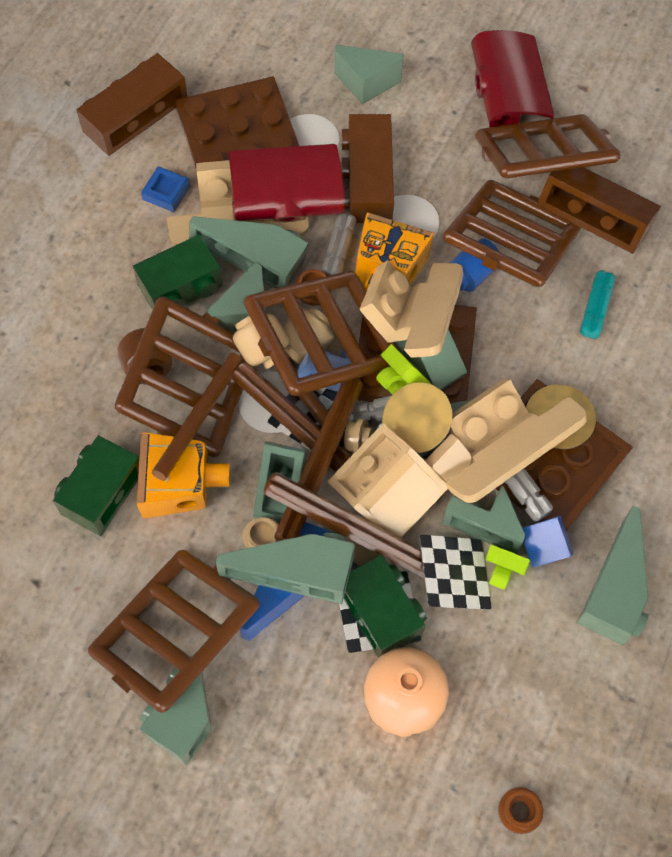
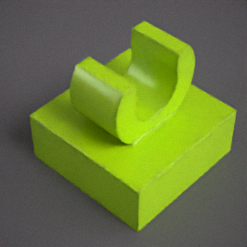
[376,344,431,395]
[485,544,530,590]

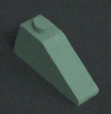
[189,216,309,288]
[577,506,649,645]
[216,533,355,604]

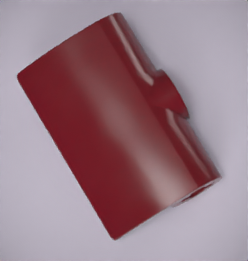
[471,30,554,127]
[228,144,345,223]

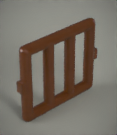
[475,114,621,179]
[443,180,581,288]
[244,271,400,396]
[114,297,246,457]
[88,550,260,713]

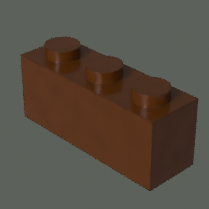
[76,53,188,156]
[342,114,394,223]
[537,167,661,254]

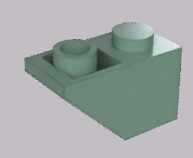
[139,656,212,766]

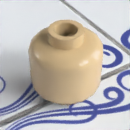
[283,307,335,365]
[233,313,290,369]

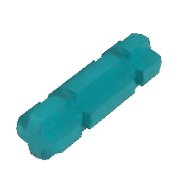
[580,270,616,339]

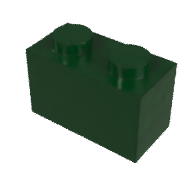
[133,234,223,310]
[53,435,139,536]
[344,554,427,658]

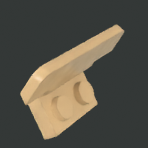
[166,160,309,246]
[359,260,464,357]
[445,379,587,503]
[327,423,472,566]

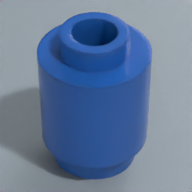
[449,238,499,292]

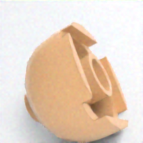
[363,647,449,737]

